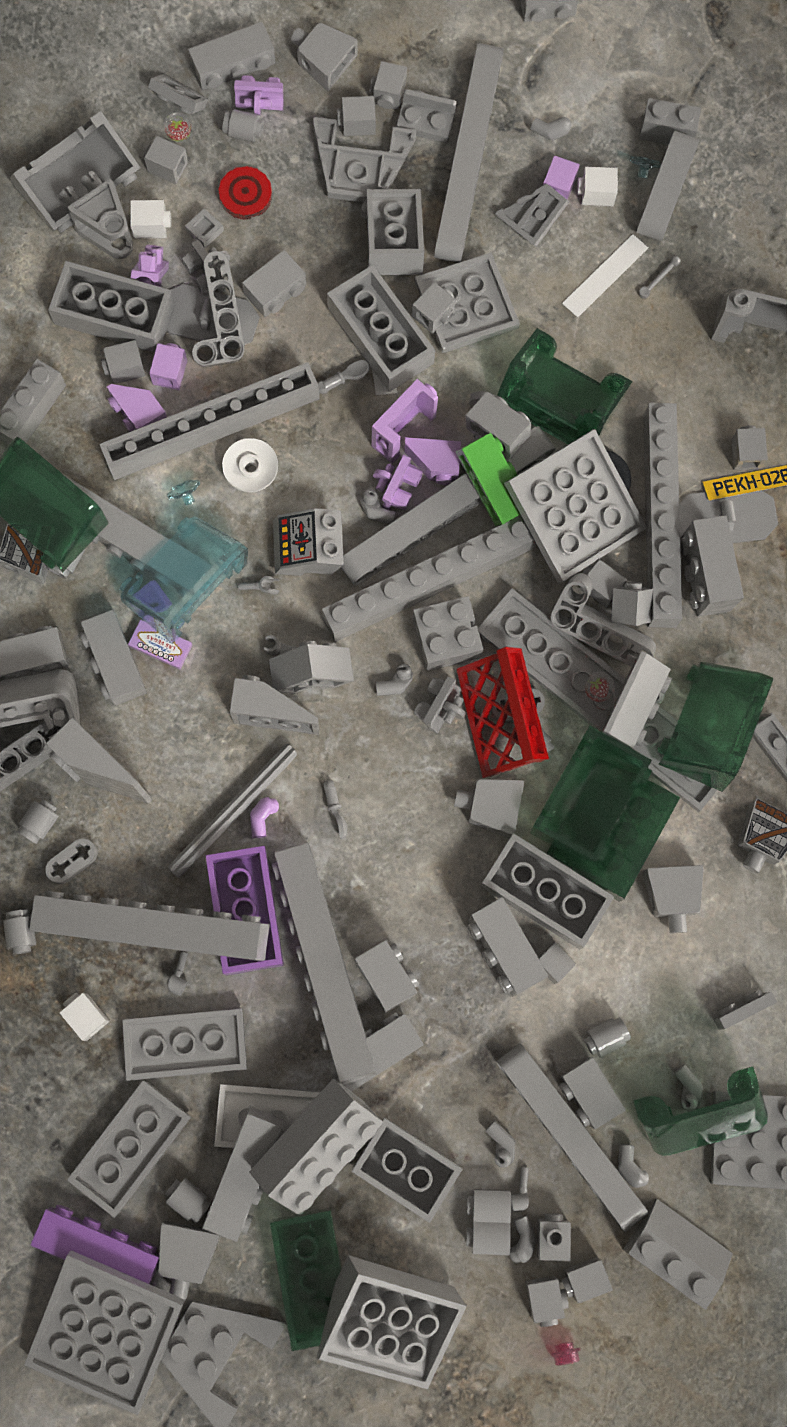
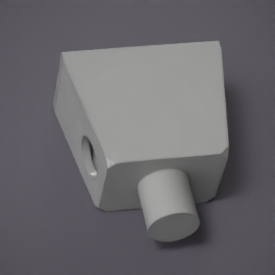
[291,23,357,91]
[454,779,524,838]
[643,865,704,934]
[159,1220,221,1299]

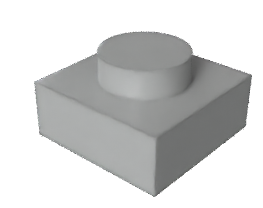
[185,209,224,248]

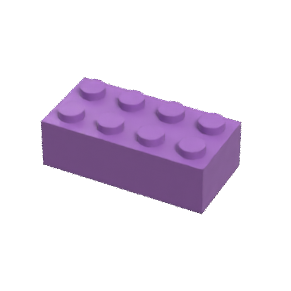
[206,846,284,976]

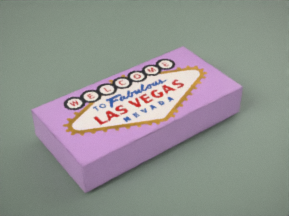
[128,620,192,670]

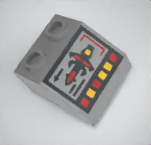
[273,508,344,576]

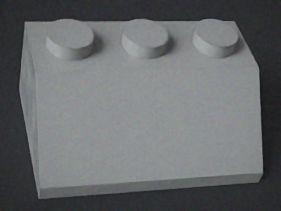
[599,651,672,750]
[623,1199,733,1310]

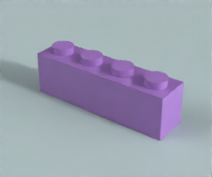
[30,1205,160,1284]

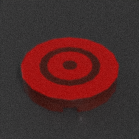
[218,166,273,220]

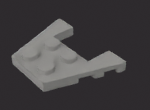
[313,117,417,202]
[161,1300,287,1427]

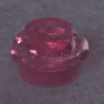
[551,1342,581,1366]

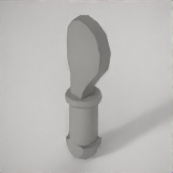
[318,360,369,394]
[323,780,348,839]

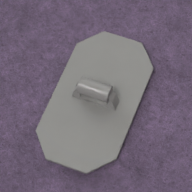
[167,284,260,350]
[679,490,778,543]

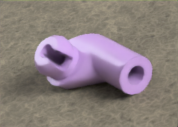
[250,797,279,838]

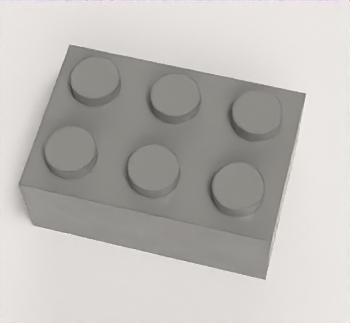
[680,515,744,617]
[467,897,548,997]
[352,1117,462,1223]

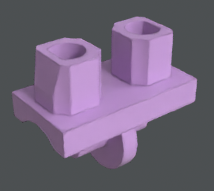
[234,76,284,116]
[131,245,169,287]
[373,455,423,510]

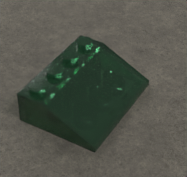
[546,759,681,902]

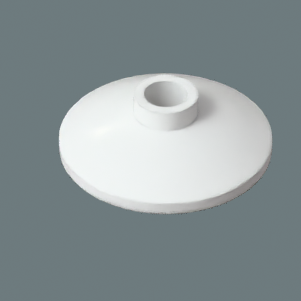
[222,438,278,492]

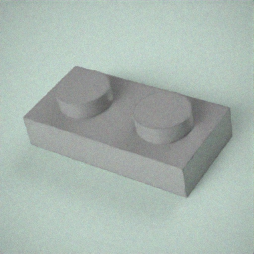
[148,74,208,114]
[713,989,777,1030]

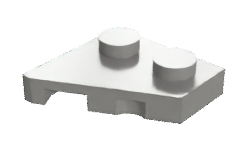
[495,184,570,247]

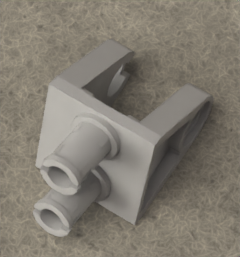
[59,171,133,259]

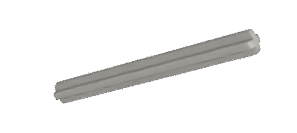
[168,744,297,878]

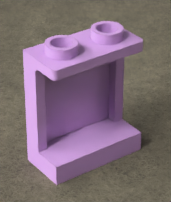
[372,379,438,464]

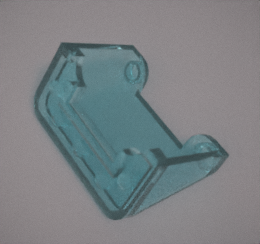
[120,516,248,644]

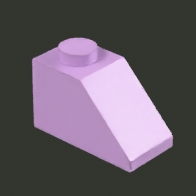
[404,437,461,485]

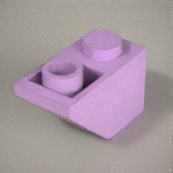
[107,384,167,432]

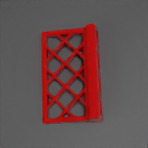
[456,647,549,778]

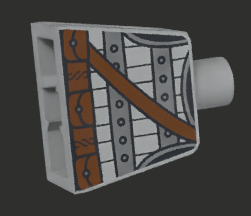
[0,522,58,584]
[738,798,787,873]

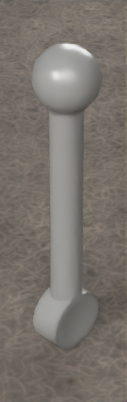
[639,256,681,299]

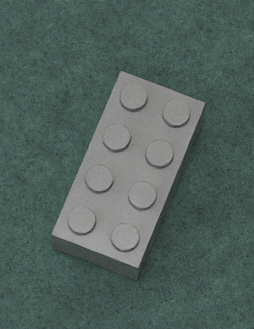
[48,261,175,352]
[327,265,435,392]
[480,833,614,950]
[249,1078,384,1216]

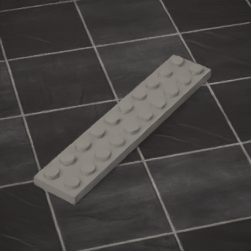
[478,588,736,813]

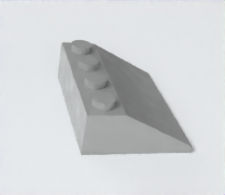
[46,718,152,804]
[317,1255,467,1389]

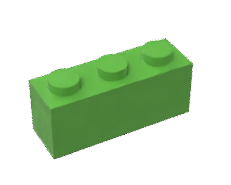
[455,433,520,526]

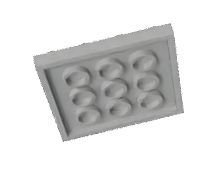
[504,429,647,583]
[24,1250,185,1415]

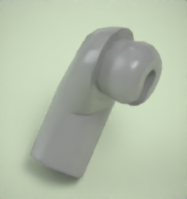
[376,664,413,696]
[510,1215,537,1263]

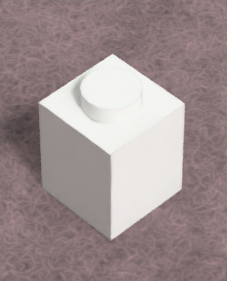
[577,167,617,206]
[131,200,171,239]
[60,993,110,1041]

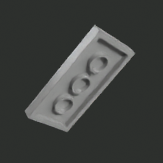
[123,1009,247,1081]
[67,1080,191,1218]

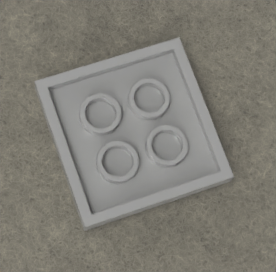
[415,253,520,354]
[711,1091,787,1190]

